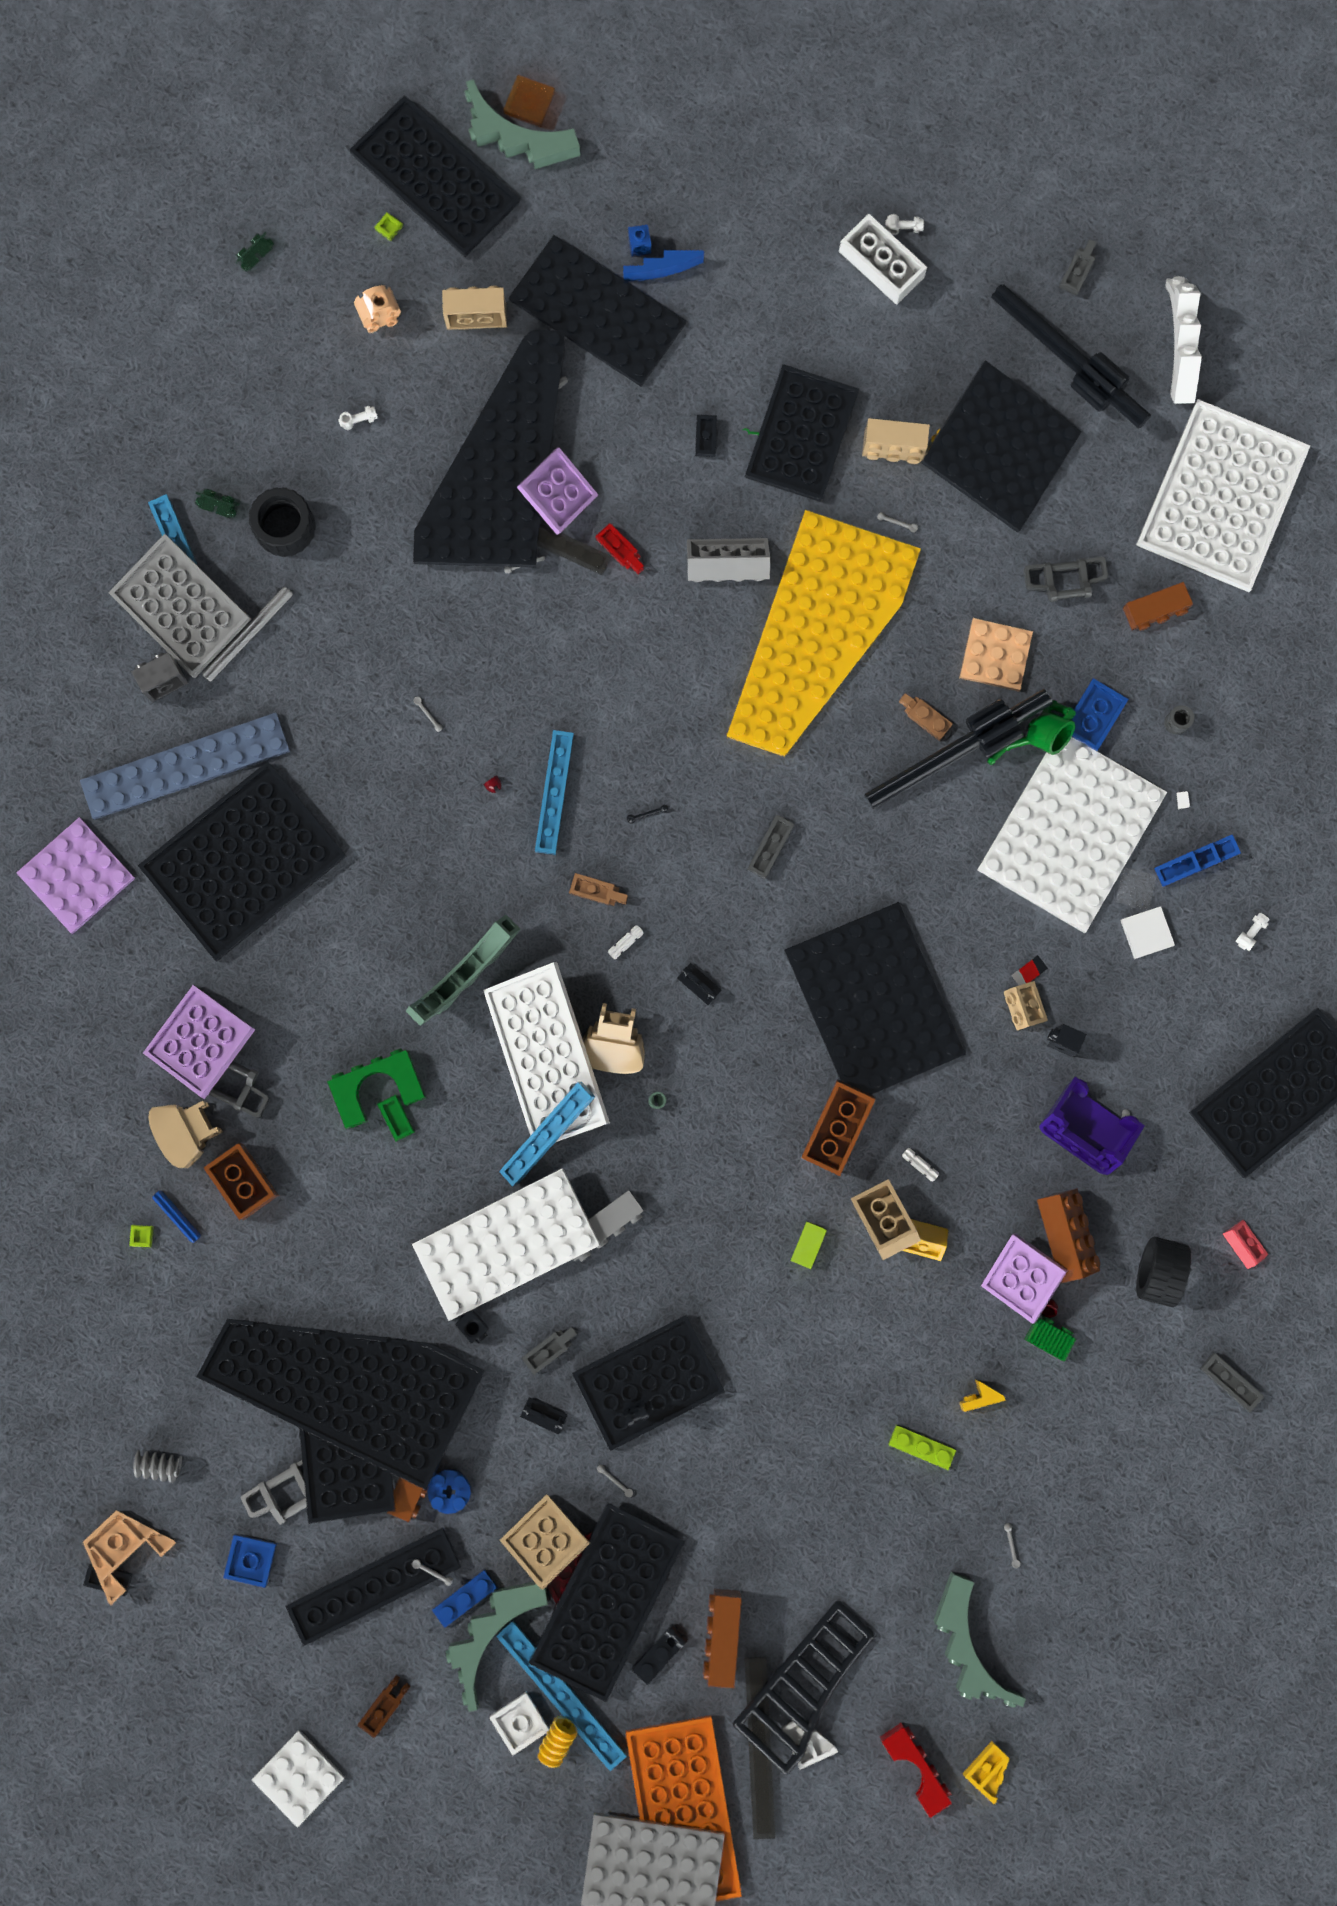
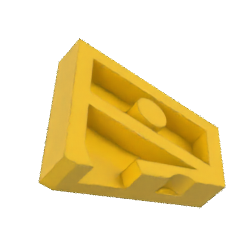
[962,1741,1009,1804]

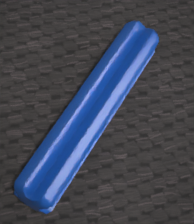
[152,1191,201,1243]

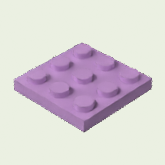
[517,447,598,534]
[981,1233,1068,1324]

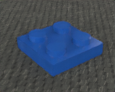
[223,1534,277,1588]

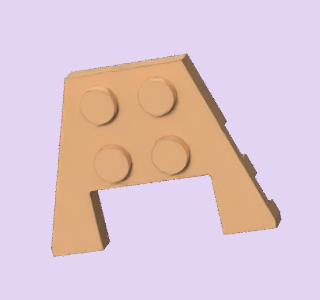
[83,1510,176,1605]

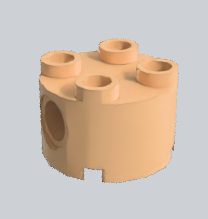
[354,285,401,333]

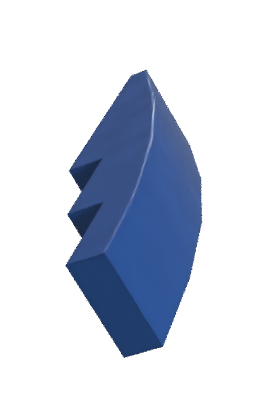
[623,250,704,281]
[1154,834,1241,887]

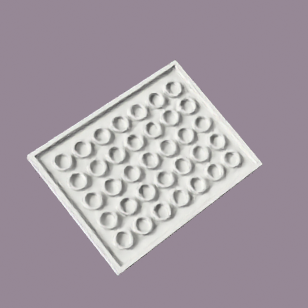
[1136,399,1310,592]
[977,737,1167,933]

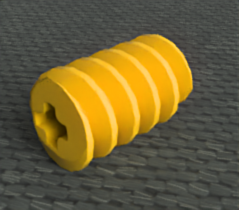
[538,1716,578,1768]

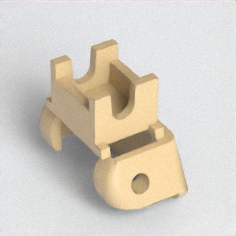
[583,1003,645,1074]
[149,1101,223,1169]

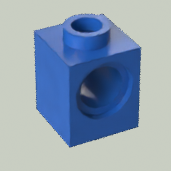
[628,225,651,257]

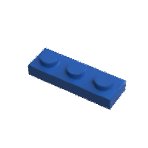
[432,1569,497,1628]

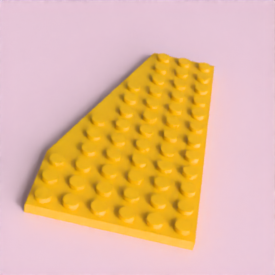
[727,510,921,757]

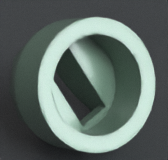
[648,1092,666,1109]

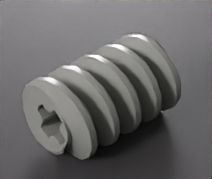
[133,1450,182,1483]

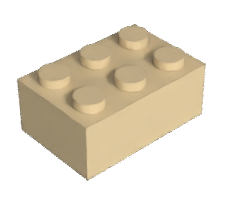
[442,286,507,330]
[862,418,929,464]
[851,1179,921,1260]

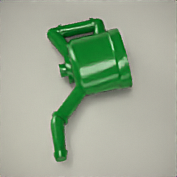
[987,700,1076,765]

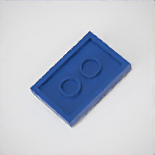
[1072,678,1128,751]

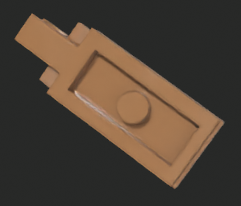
[899,693,953,741]
[569,873,628,906]

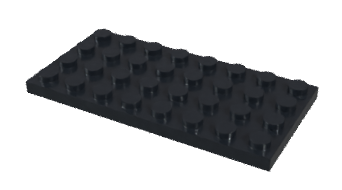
[349,95,520,257]
[508,235,686,387]
[1189,1008,1337,1178]
[528,1502,685,1702]

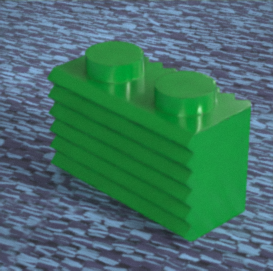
[1024,1316,1076,1362]

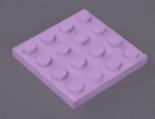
[16,817,135,934]
[143,985,255,1099]

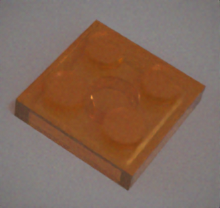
[504,75,555,127]

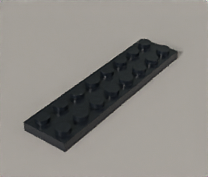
[285,1527,461,1646]

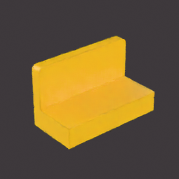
[902,1219,948,1261]

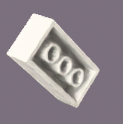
[839,214,927,305]

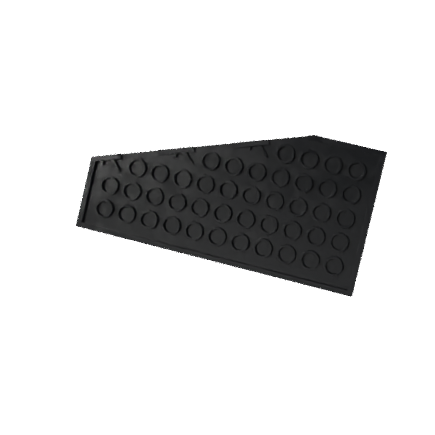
[196,1319,485,1491]

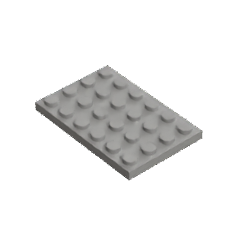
[109,534,251,678]
[581,1813,725,1906]

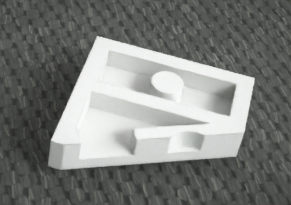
[781,1721,838,1770]

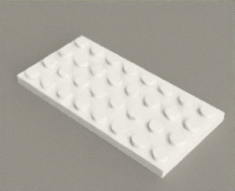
[483,962,610,1142]
[412,1168,601,1321]

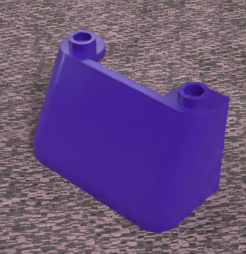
[1039,1077,1145,1175]

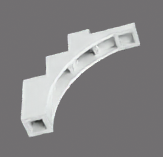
[1166,276,1202,403]

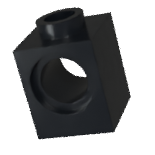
[455,1309,489,1344]

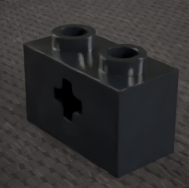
[1047,1024,1087,1057]

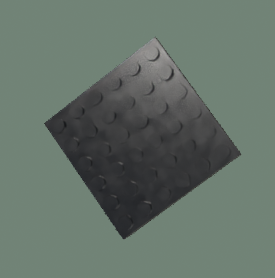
[920,360,1082,532]

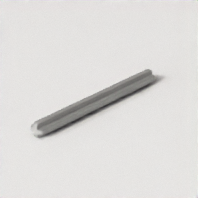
[202,587,293,681]

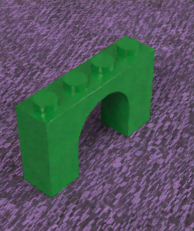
[327,1048,426,1129]

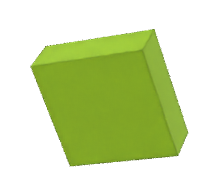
[375,212,403,241]
[129,1225,154,1247]

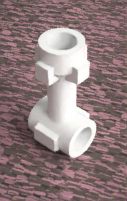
[885,214,924,235]
[338,406,378,430]
[1235,913,1269,951]

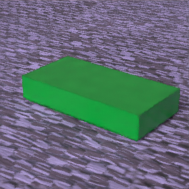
[377,1095,415,1142]

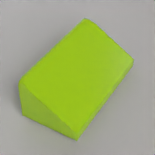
[790,1222,827,1269]

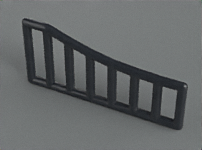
[733,1601,874,1775]

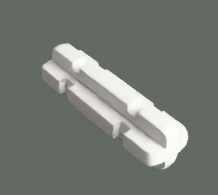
[608,925,643,959]
[902,1148,939,1182]

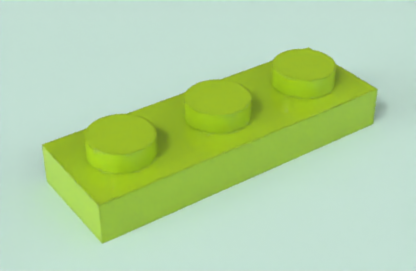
[888,1425,956,1470]

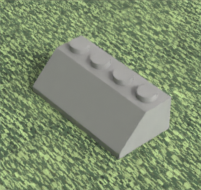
[687,538,770,582]

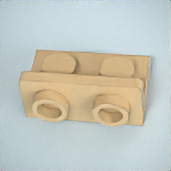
[1004,981,1048,1030]

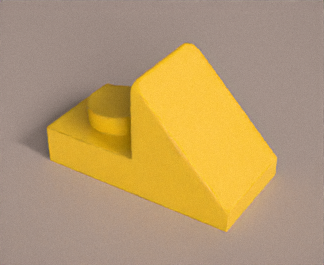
[959,1379,1005,1412]

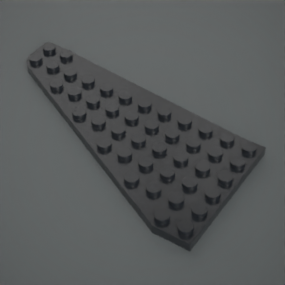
[413,330,565,568]

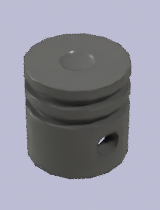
[1164,705,1194,735]

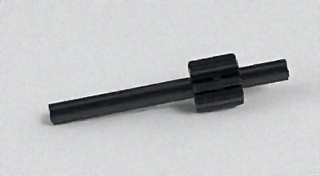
[991,284,1151,429]
[865,689,1053,809]

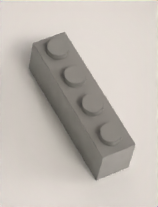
[573,1190,644,1262]

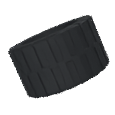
[249,487,315,557]
[1136,1236,1192,1308]

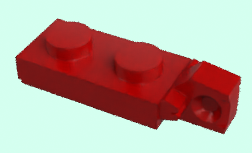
[595,523,644,575]

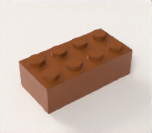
[801,1079,876,1176]
[1037,1188,1101,1283]
[703,1588,741,1688]

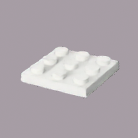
[252,1730,345,1828]

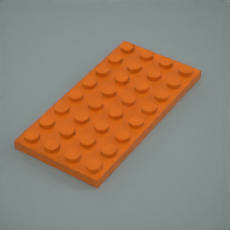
[626,1715,742,1901]

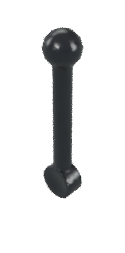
[627,805,668,824]

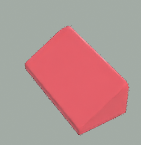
[1223,1219,1268,1269]

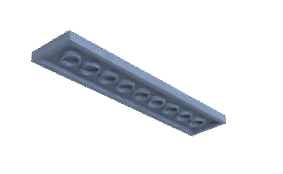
[80,713,290,820]

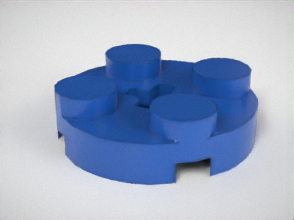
[428,1469,471,1514]

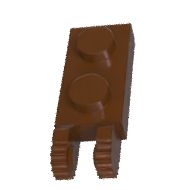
[357,1675,411,1739]

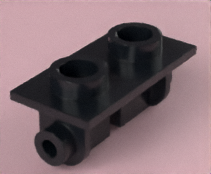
[677,963,722,1005]
[520,1397,567,1435]

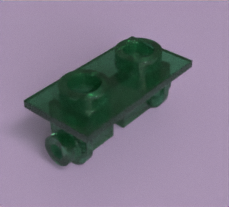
[235,232,274,272]
[195,488,241,519]

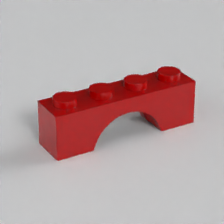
[880,1723,952,1818]

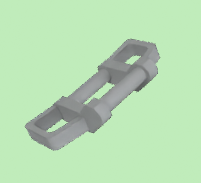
[241,1460,307,1525]

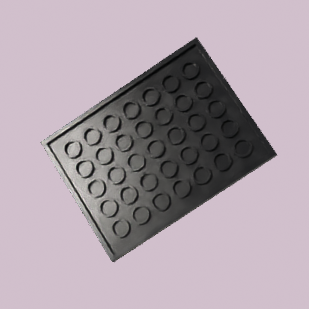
[137,761,347,962]
[784,902,966,1095]

